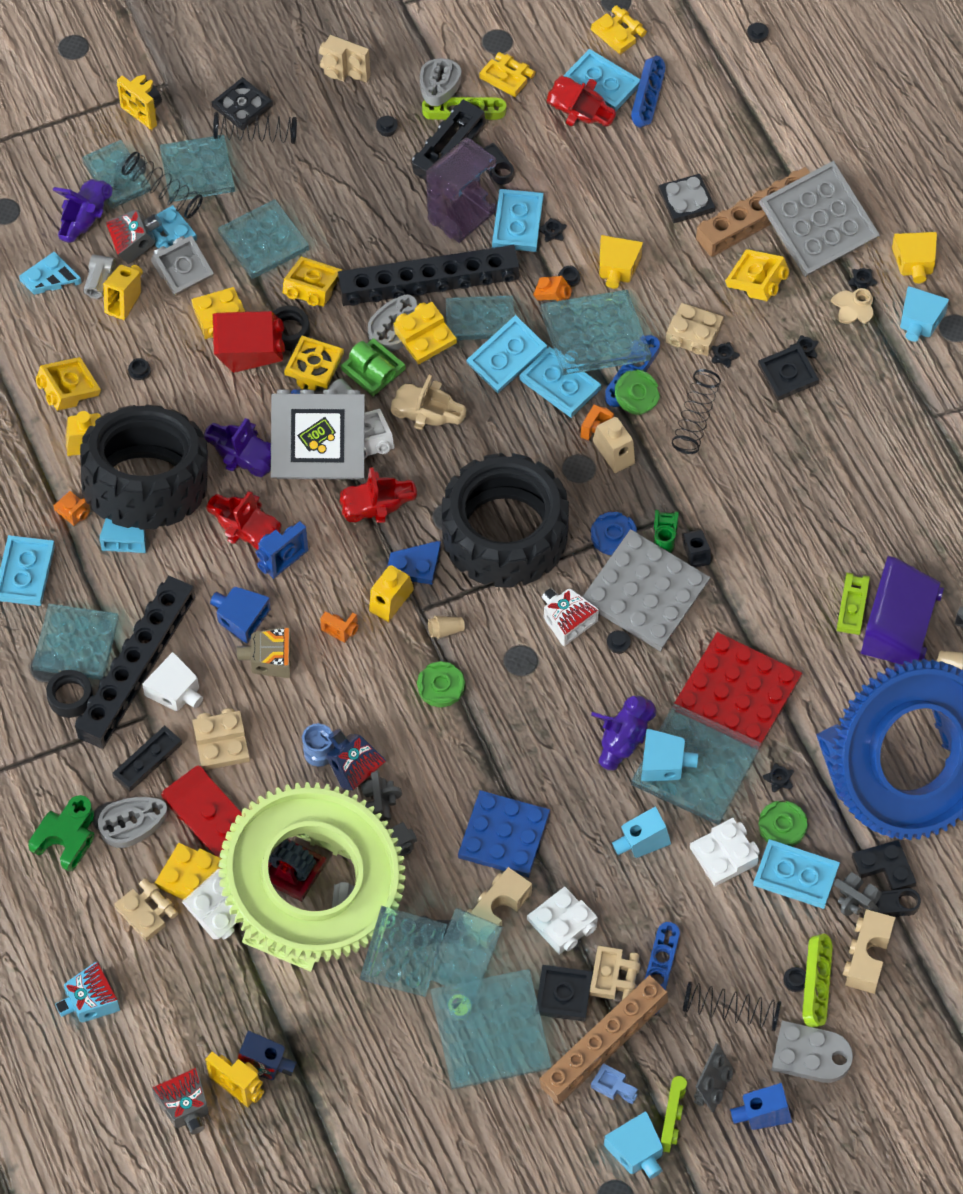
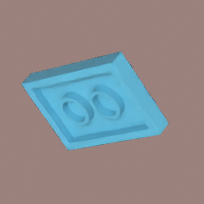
[564,49,640,111]
[492,189,544,252]
[466,315,547,393]
[520,346,601,418]
[0,535,55,606]
[753,839,840,909]

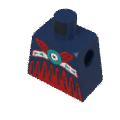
[326,729,386,791]
[237,1031,296,1080]

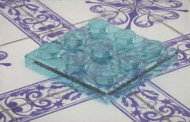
[160,135,235,202]
[218,199,309,279]
[32,604,119,680]
[360,905,447,997]

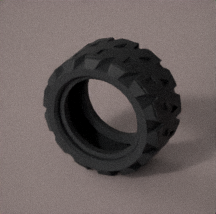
[80,405,208,530]
[442,453,569,588]

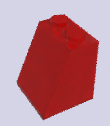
[212,311,285,373]

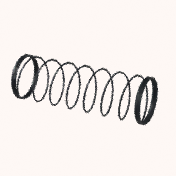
[213,112,297,144]
[121,151,203,219]
[671,369,721,454]
[682,981,781,1032]

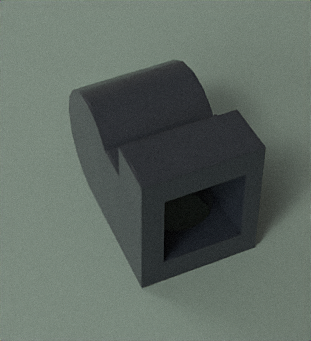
[682,529,711,568]

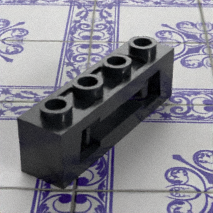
[411,99,486,186]

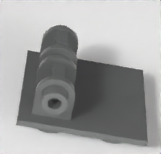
[694,1043,734,1113]

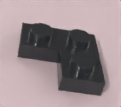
[851,839,916,890]

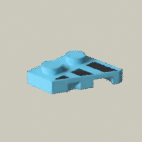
[19,252,82,295]

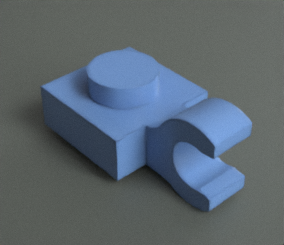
[591,1063,638,1104]

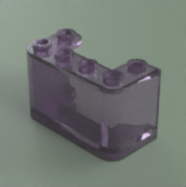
[426,138,496,243]

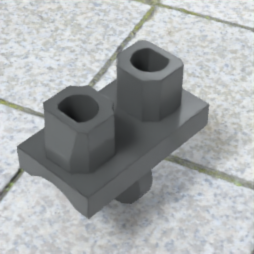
[361,771,402,821]
[834,872,882,916]

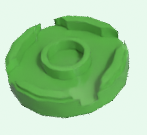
[615,370,660,415]
[417,661,465,708]
[758,801,808,847]

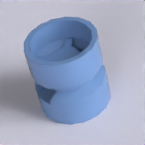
[302,723,334,767]

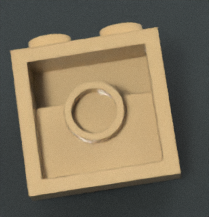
[319,35,370,83]
[665,303,724,356]
[192,708,250,770]

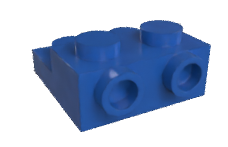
[255,521,308,579]

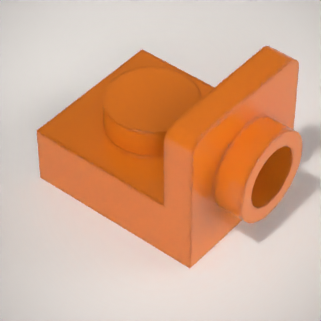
[580,405,614,441]
[53,491,91,526]
[320,611,359,643]

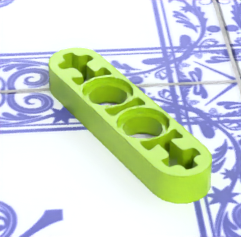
[422,97,506,120]
[803,933,833,1028]

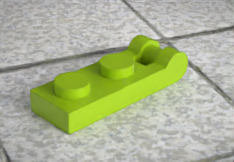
[836,573,870,635]
[661,1076,687,1153]

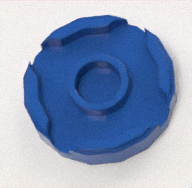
[591,512,637,556]

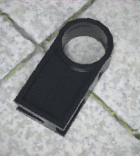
[476,143,514,185]
[875,888,921,917]

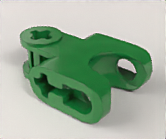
[28,795,95,872]

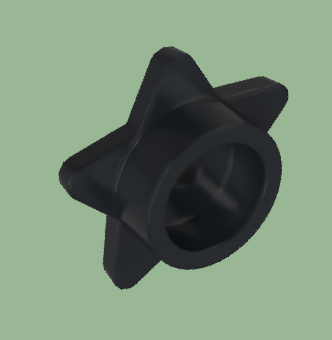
[539,218,567,243]
[848,268,877,289]
[790,335,819,358]
[711,342,740,368]
[763,763,794,793]

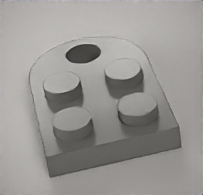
[771,1021,853,1083]

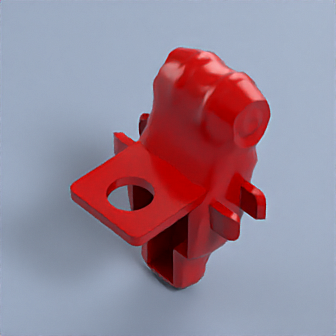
[546,75,616,127]
[339,467,417,523]
[206,491,282,550]

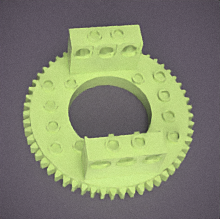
[218,782,405,972]

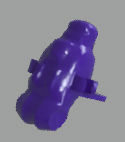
[53,179,112,243]
[203,418,271,477]
[591,696,656,771]

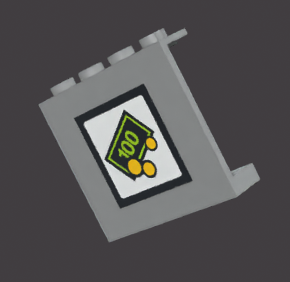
[271,390,365,479]

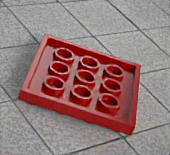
[672,632,802,752]

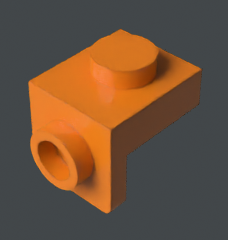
[533,276,572,307]

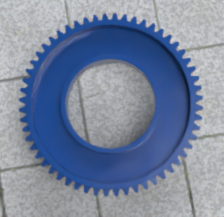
[816,659,963,840]

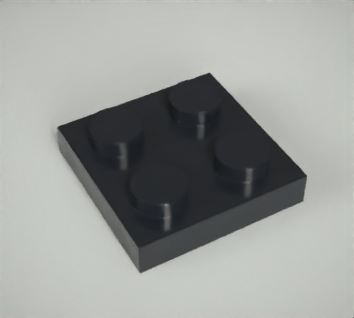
[758,344,819,401]
[535,965,592,1022]

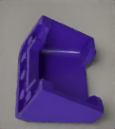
[861,556,944,665]

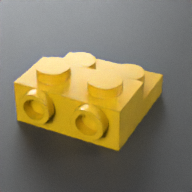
[725,249,789,301]
[282,256,342,307]
[191,287,245,339]
[393,302,457,365]
[36,357,101,411]
[155,843,223,900]
[205,1052,264,1108]

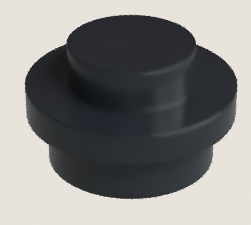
[747,23,769,43]
[376,116,398,137]
[558,266,580,287]
[128,358,151,380]
[607,630,631,654]
[783,967,806,992]

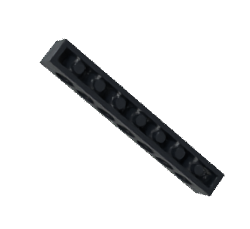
[338,245,519,306]
[75,576,196,749]

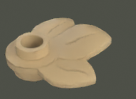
[831,288,873,324]

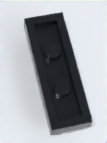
[112,725,182,792]

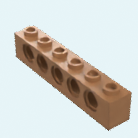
[696,167,810,257]
[539,975,668,1105]

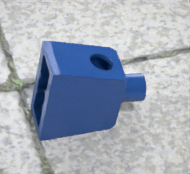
[210,587,271,643]
[730,1083,792,1130]

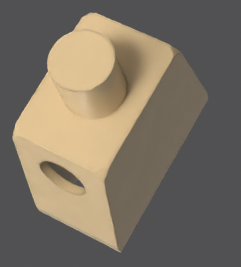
[593,417,635,473]

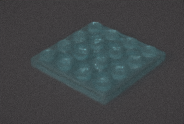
[540,290,651,375]
[631,704,761,825]
[430,969,552,1090]

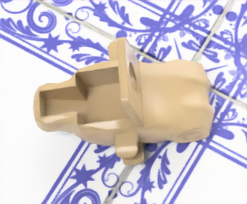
[391,374,467,430]

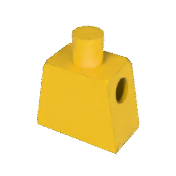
[892,232,937,284]
[599,235,643,289]
[103,265,143,320]
[66,411,101,456]
[369,565,414,623]

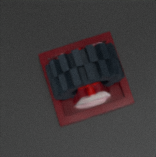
[268,838,327,902]

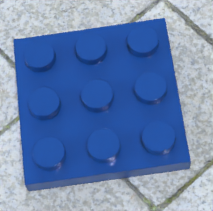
[458,790,550,878]

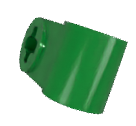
[654,510,679,553]

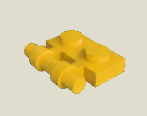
[591,5,647,54]
[479,52,536,97]

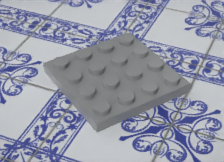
[759,161,880,277]
[583,529,710,651]

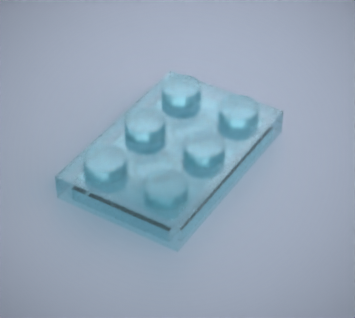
[82,140,151,208]
[446,296,514,340]
[428,908,503,998]

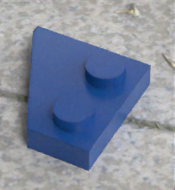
[387,541,441,585]

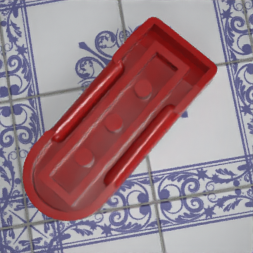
[161,765,242,859]

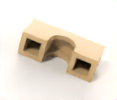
[462,867,532,948]
[843,909,895,994]

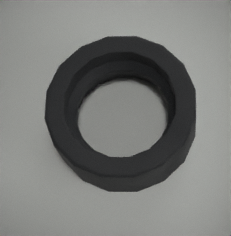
[273,305,310,350]
[46,669,93,718]

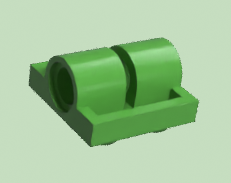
[341,338,406,396]

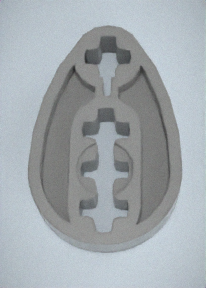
[420,58,462,106]
[368,295,417,351]
[98,797,168,848]

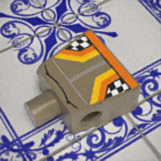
[237,627,291,678]

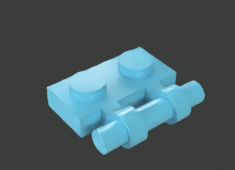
[152,205,197,248]

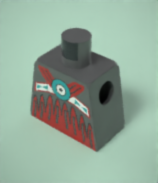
[106,210,162,264]
[152,1067,209,1135]

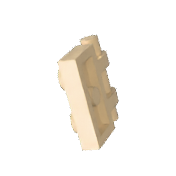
[114,878,178,942]
[589,946,641,1000]

